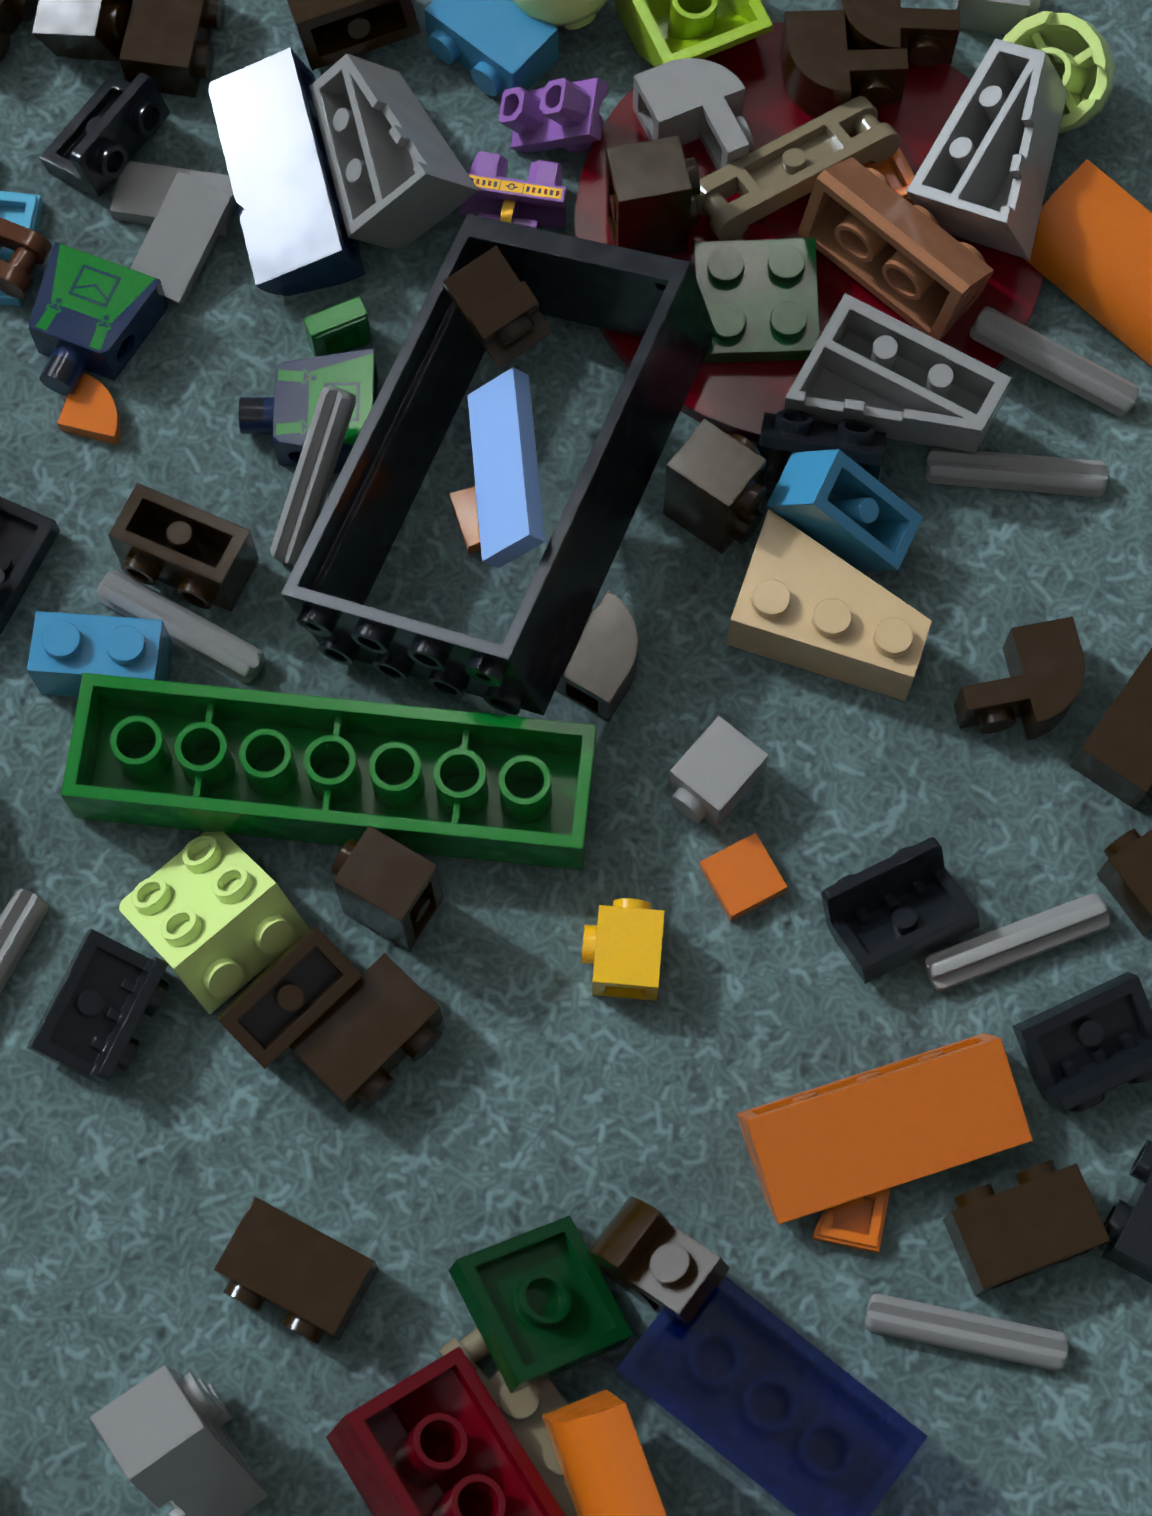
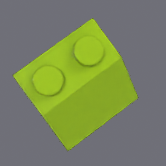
[615,0,773,67]

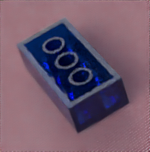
[615,1276,928,1516]

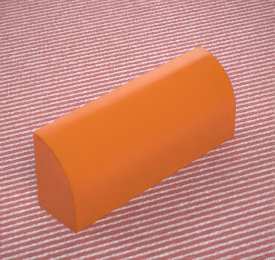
[1023,159,1152,367]
[736,1033,1033,1224]
[542,1389,667,1516]

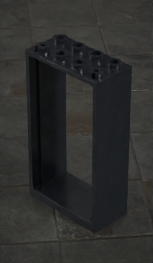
[281,214,716,716]

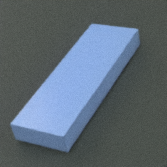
[467,367,545,568]

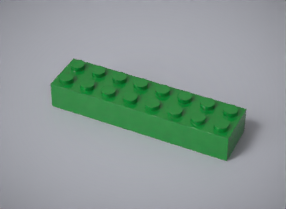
[61,673,597,870]

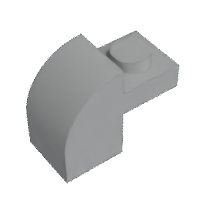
[633,58,754,170]

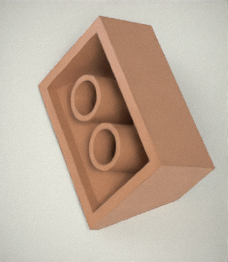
[797,157,994,341]

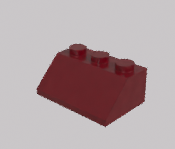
[326,1346,565,1516]

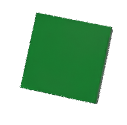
[303,296,372,357]

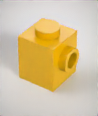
[581,898,665,1001]

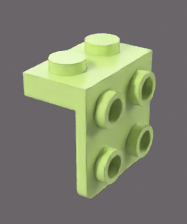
[119,831,309,1014]

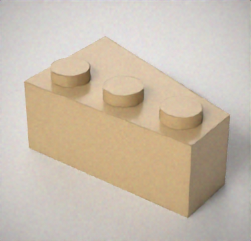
[726,509,932,701]

